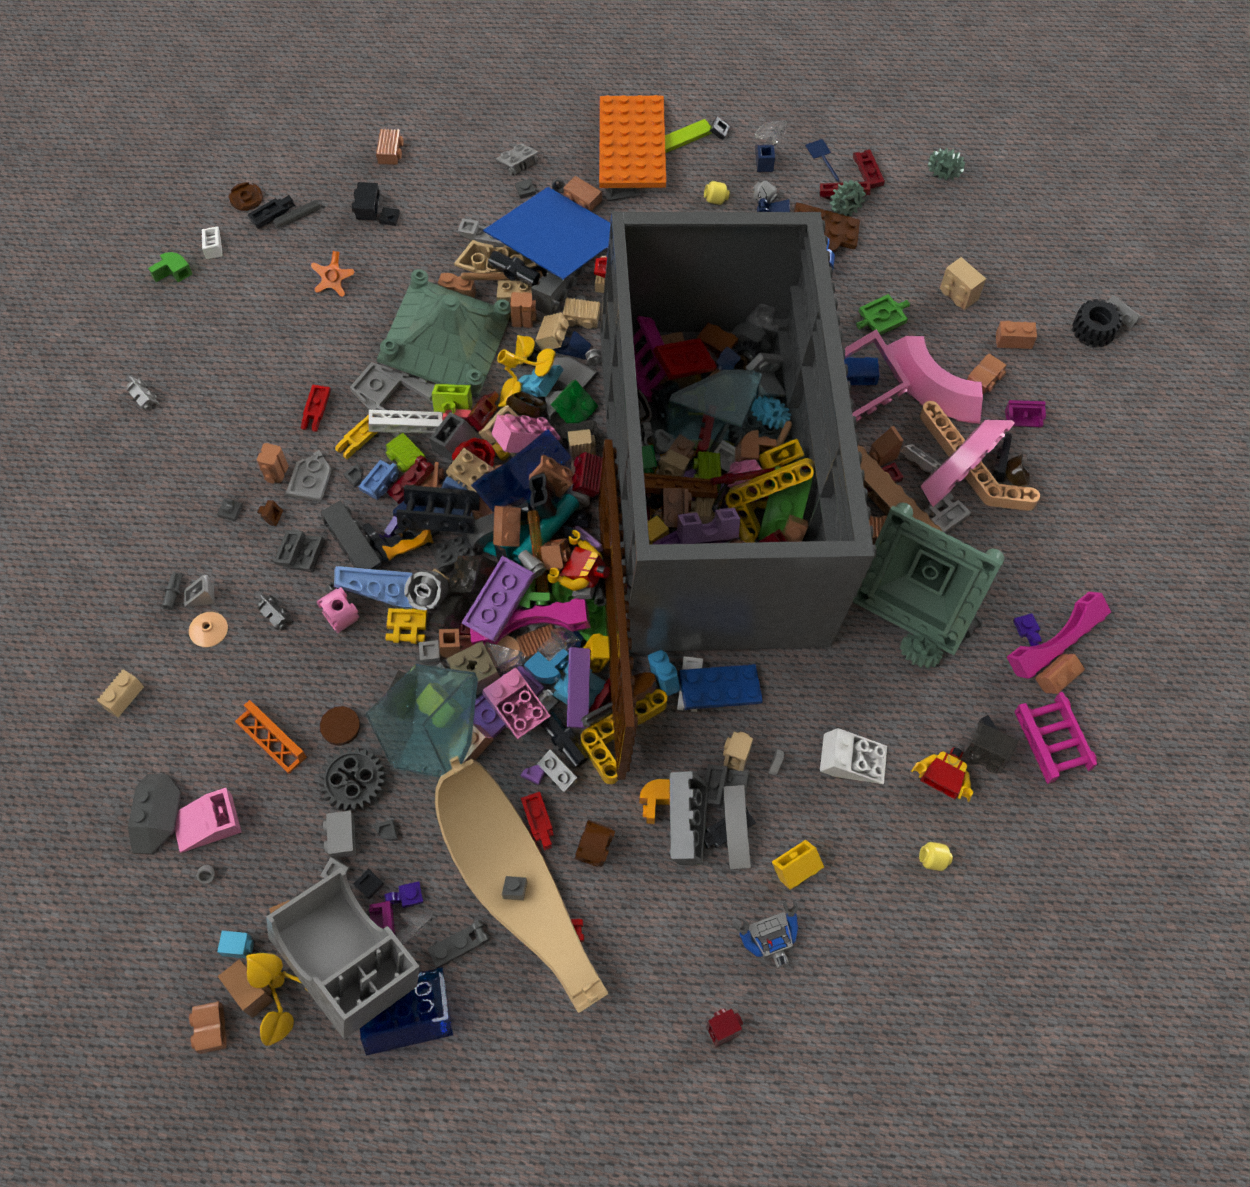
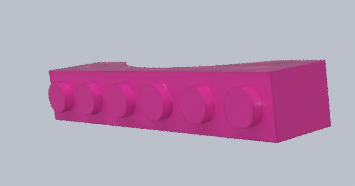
[1007,592,1111,679]
[470,598,591,647]

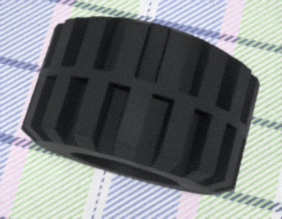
[1072,299,1122,347]

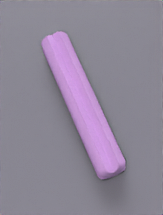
[572,526,603,552]

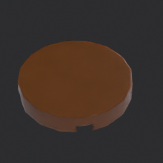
[229,182,263,211]
[633,672,658,701]
[320,706,360,746]

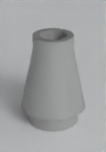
[518,550,546,579]

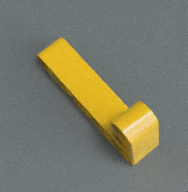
[725,458,815,540]
[581,689,667,784]

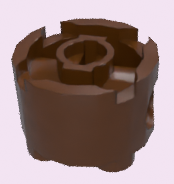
[574,819,615,867]

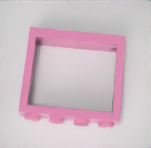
[845,329,911,422]

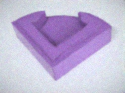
[521,764,545,785]

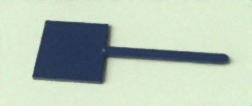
[805,139,839,181]

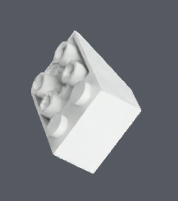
[820,728,887,784]

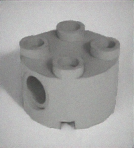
[404,571,449,610]

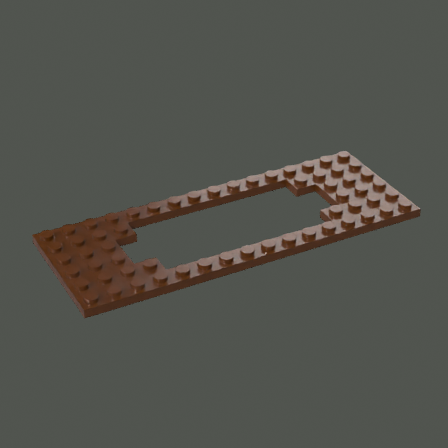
[598,439,638,780]

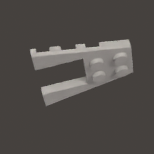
[350,362,435,437]

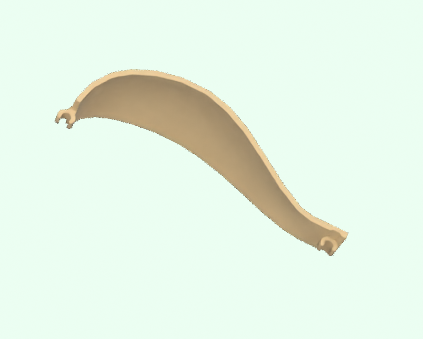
[435,756,608,1013]

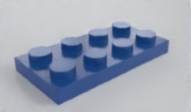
[678,664,763,710]

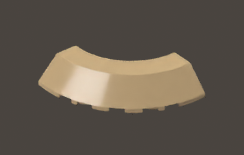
[454,240,540,273]

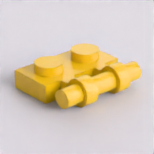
[385,608,428,644]

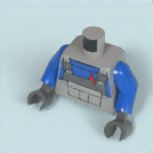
[734,900,798,968]

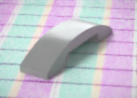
[458,218,505,247]
[724,785,751,870]

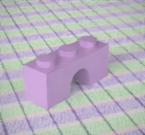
[677,508,740,544]

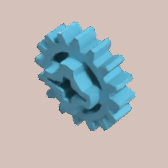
[751,395,791,429]

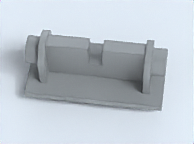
[1107,295,1141,329]
[127,376,159,411]
[537,749,578,792]

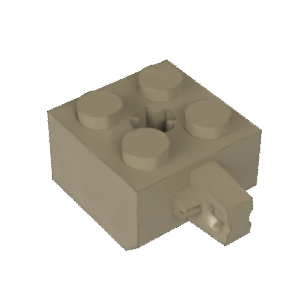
[440,641,501,698]

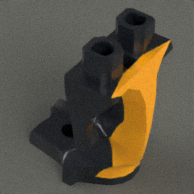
[362,523,440,563]

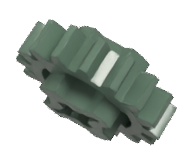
[928,148,965,180]
[830,180,866,217]
[900,633,943,669]

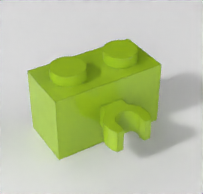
[432,384,473,414]

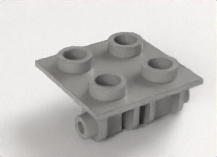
[496,144,539,175]

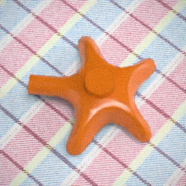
[311,251,354,297]

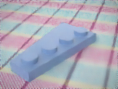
[334,566,412,609]

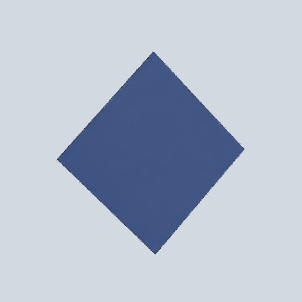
[483,187,610,280]

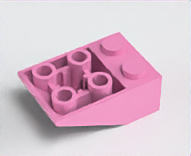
[492,414,560,453]
[483,667,551,739]
[175,788,242,853]

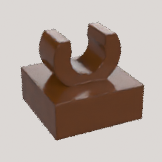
[257,500,283,526]

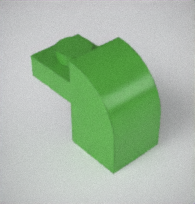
[148,252,192,282]
[519,579,554,609]

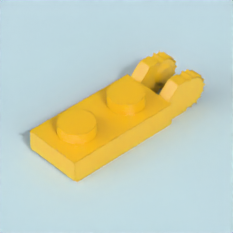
[335,415,378,459]

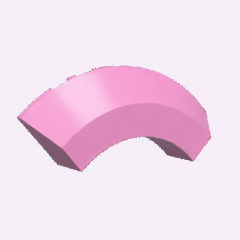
[887,336,983,424]
[921,420,1014,507]

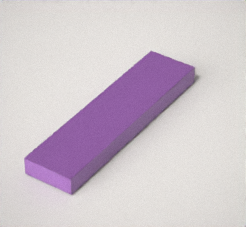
[567,647,590,729]

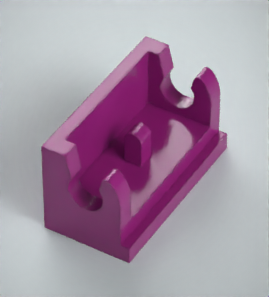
[1005,400,1046,427]
[369,901,395,935]

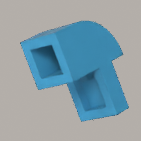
[524,648,569,684]

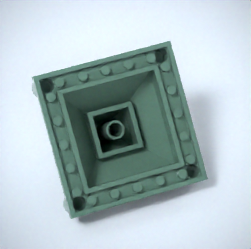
[377,269,511,397]
[853,502,1005,655]

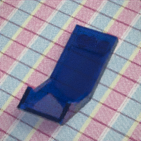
[471,429,572,513]

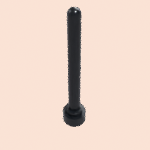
[711,470,730,512]

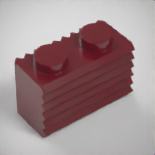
[572,452,603,497]

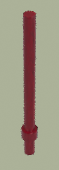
[710,465,810,485]

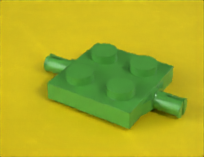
[856,294,910,335]

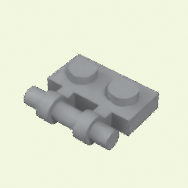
[924,493,971,533]

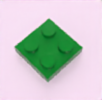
[551,379,598,431]

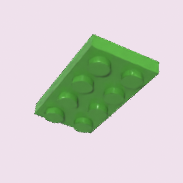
[758,466,813,540]

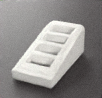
[202,227,223,259]

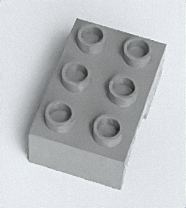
[266,867,419,1039]

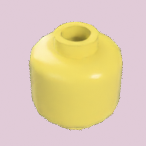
[704,181,729,205]
[919,842,953,871]

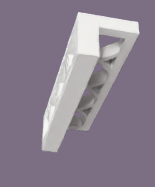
[369,410,443,434]

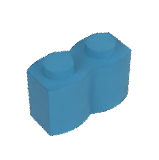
[648,650,680,696]

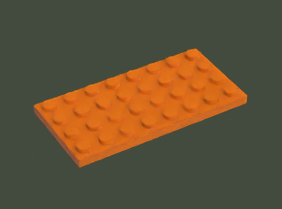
[599,95,666,188]

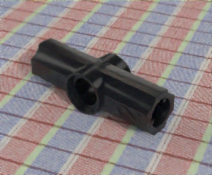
[488,251,540,287]
[540,711,589,768]

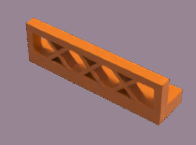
[235,700,307,774]

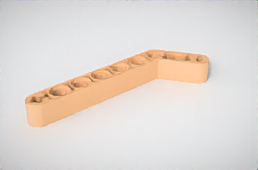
[920,401,1040,511]

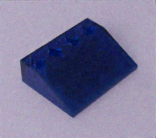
[360,967,453,1056]

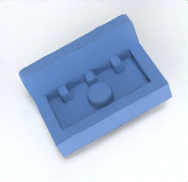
[358,460,399,500]

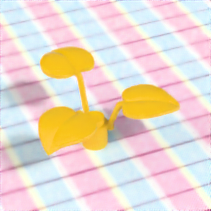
[497,335,555,407]
[246,953,307,1046]

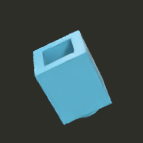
[217,931,254,959]

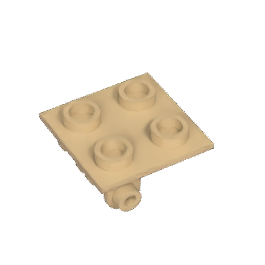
[446,448,495,493]

